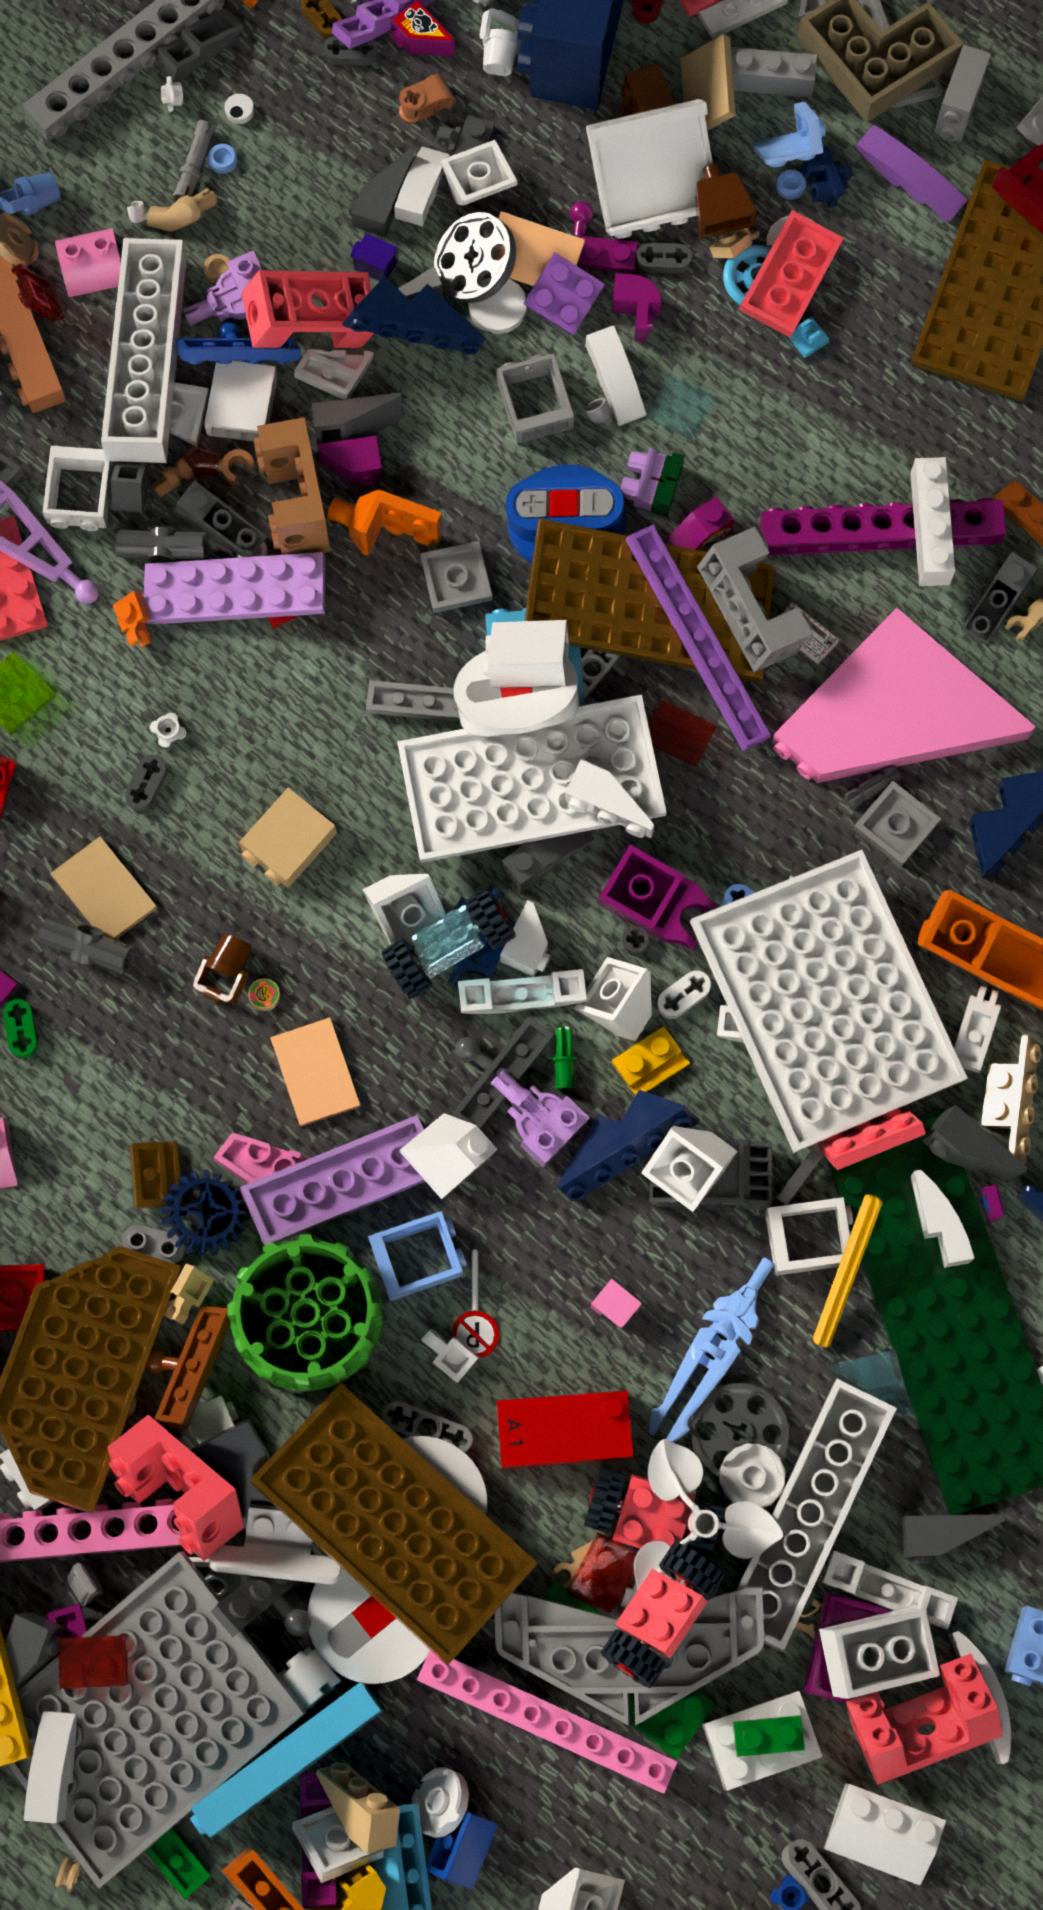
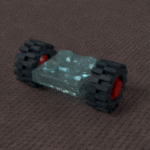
[381,888,516,1000]

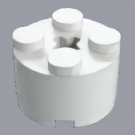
[278,1647,341,1711]

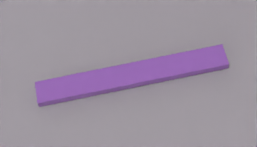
[625,524,771,751]

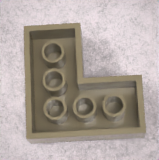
[797,0,964,123]

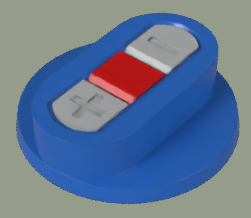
[505,464,627,564]

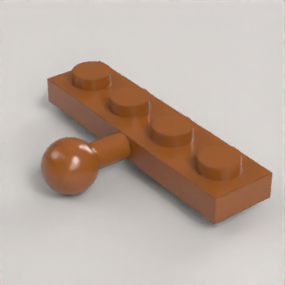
[994,480,1043,546]
[145,1305,231,1430]

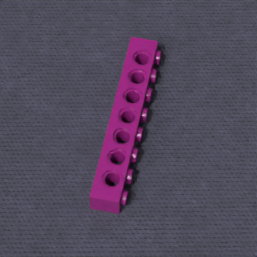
[759,497,1006,556]

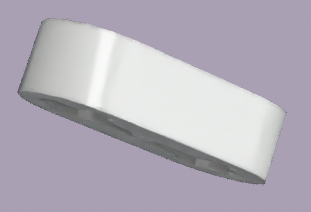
[657,971,711,1019]

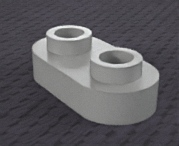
[122,1225,186,1264]

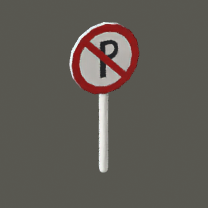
[451,1249,499,1358]

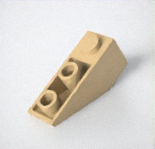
[316,1763,400,1854]

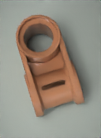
[399,74,456,123]

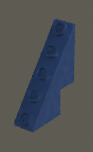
[342,276,486,355]
[969,771,1043,878]
[557,1090,700,1201]

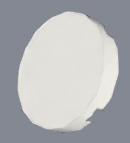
[468,277,527,334]
[720,1443,785,1508]
[411,1767,469,1838]

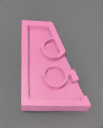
[213,1133,310,1184]

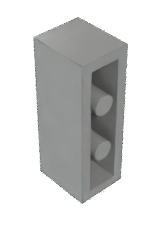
[731,47,817,98]

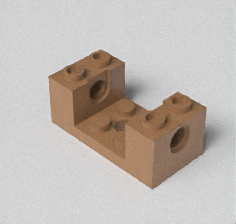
[253,417,331,555]

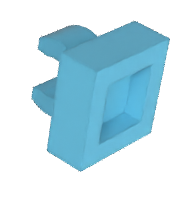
[787,317,829,358]

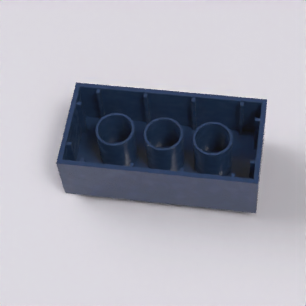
[517,0,624,110]

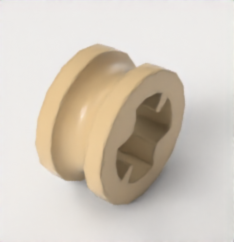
[55,1857,82,1892]

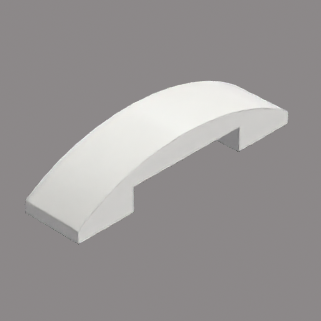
[458,969,587,1014]
[822,1551,958,1630]
[948,1631,1011,1764]

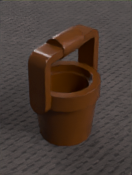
[193,933,252,1004]

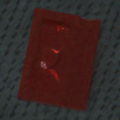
[11,263,65,323]
[648,700,717,768]
[567,1532,638,1613]
[58,1634,129,1689]

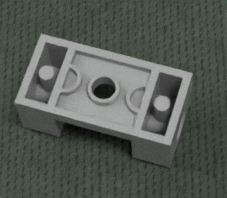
[697,526,813,673]

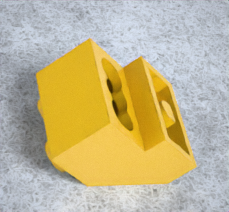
[313,1864,386,1910]

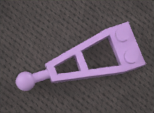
[0,480,99,604]

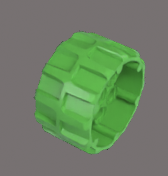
[227,1234,384,1395]

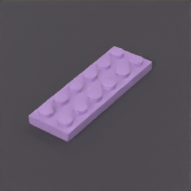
[144,552,325,624]
[240,1115,426,1246]

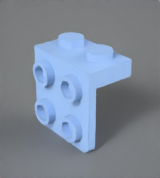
[753,101,825,167]

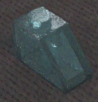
[829,1350,905,1402]

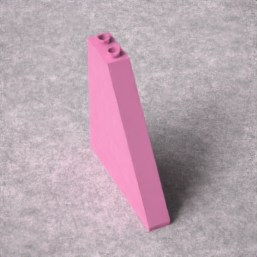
[772,608,1036,783]

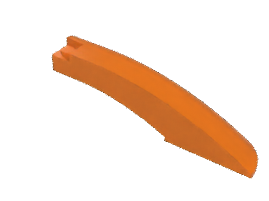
[918,890,1043,1011]

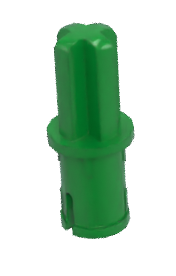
[552,1027,577,1090]

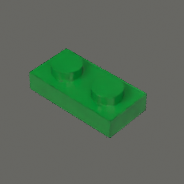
[733,1715,805,1757]
[145,1828,212,1900]

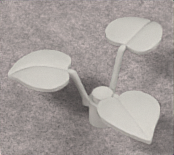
[634,1439,783,1590]

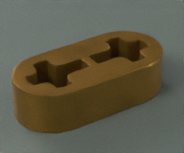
[301,0,342,40]

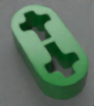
[3,999,38,1059]

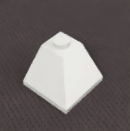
[363,874,449,946]
[574,957,652,1041]
[399,1113,498,1199]
[641,1126,738,1212]
[538,1868,625,1910]

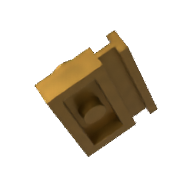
[129,1141,183,1209]

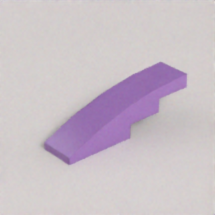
[332,0,434,49]
[855,125,968,222]

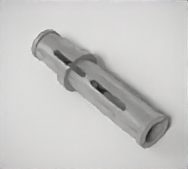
[172,120,215,202]

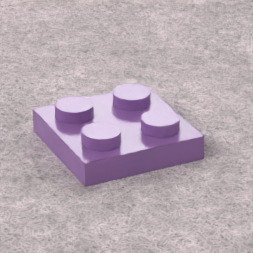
[523,252,605,336]

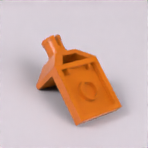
[327,490,443,556]

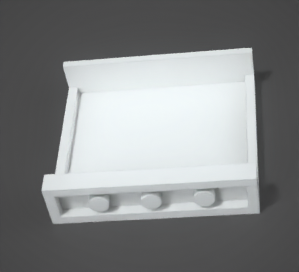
[586,99,713,239]

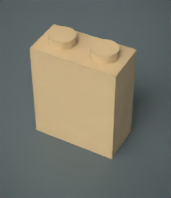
[239,788,337,888]

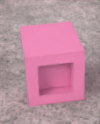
[590,1279,642,1328]

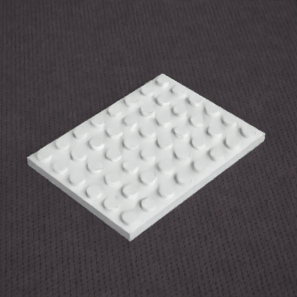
[690,850,968,1153]

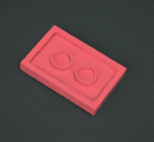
[816,1106,926,1170]

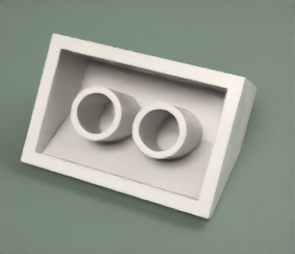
[824,1783,946,1885]

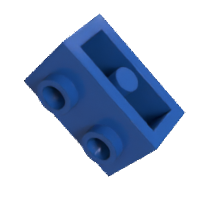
[426,1810,498,1890]

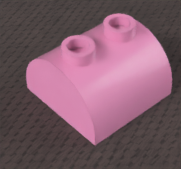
[55,228,121,297]

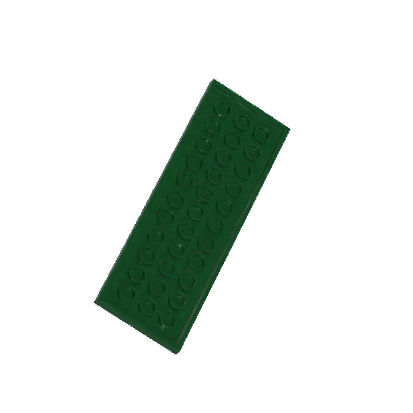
[826,1109,1043,1515]

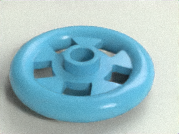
[723,245,771,305]

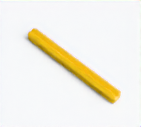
[813,1194,882,1347]

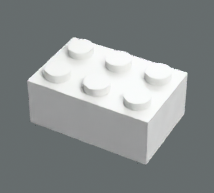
[819,1607,940,1699]
[702,1691,823,1791]

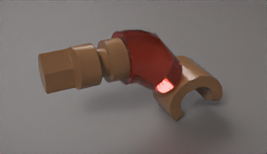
[151,447,255,498]

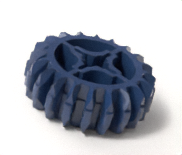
[160,1170,248,1257]

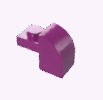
[613,273,661,342]

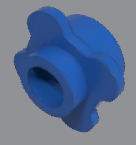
[770,1875,811,1910]

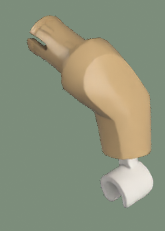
[127,188,217,232]

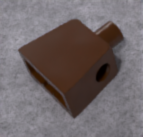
[695,164,756,239]

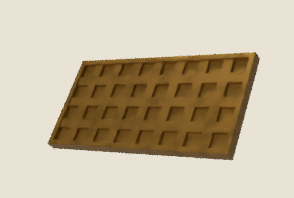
[910,159,1043,402]
[524,518,775,682]

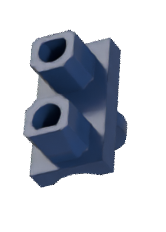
[801,146,853,208]

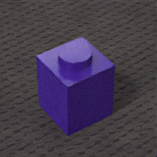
[351,233,399,281]

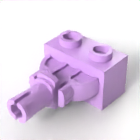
[183,250,263,326]
[490,1069,590,1167]

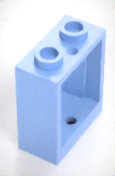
[368,1211,467,1301]

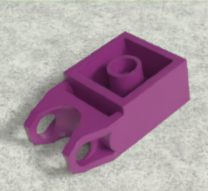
[596,844,719,951]

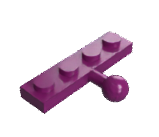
[570,201,637,273]

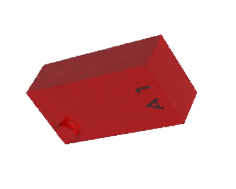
[497,1390,633,1470]

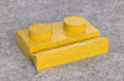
[612,1026,690,1096]

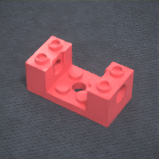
[241,270,374,348]
[108,1415,244,1561]
[846,1654,1003,1785]

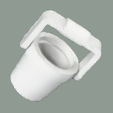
[480,8,522,76]

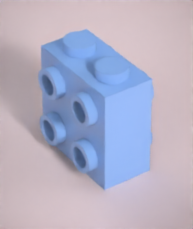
[1004,1606,1043,1687]

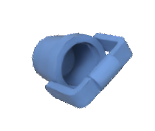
[0,172,61,216]

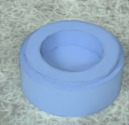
[208,144,238,174]
[776,170,806,200]

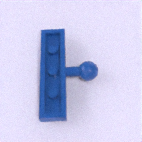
[176,322,301,364]

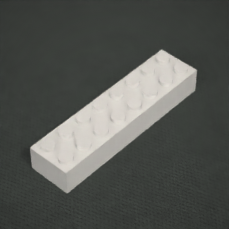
[101,238,187,463]
[736,1379,897,1652]

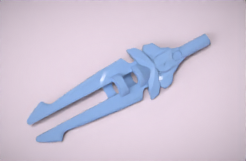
[649,1258,774,1443]

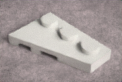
[170,382,210,447]

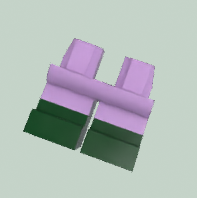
[620,447,684,517]

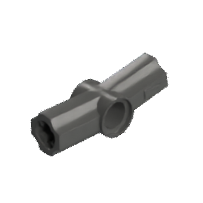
[116,527,211,563]

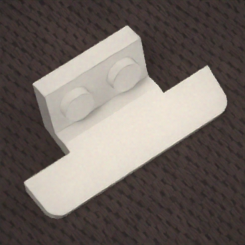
[210,1504,341,1584]

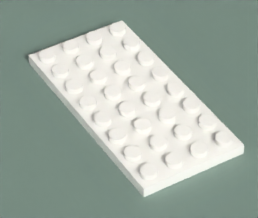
[397,695,667,863]

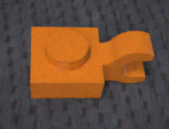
[113,591,152,648]

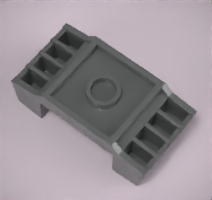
[649,1139,772,1210]

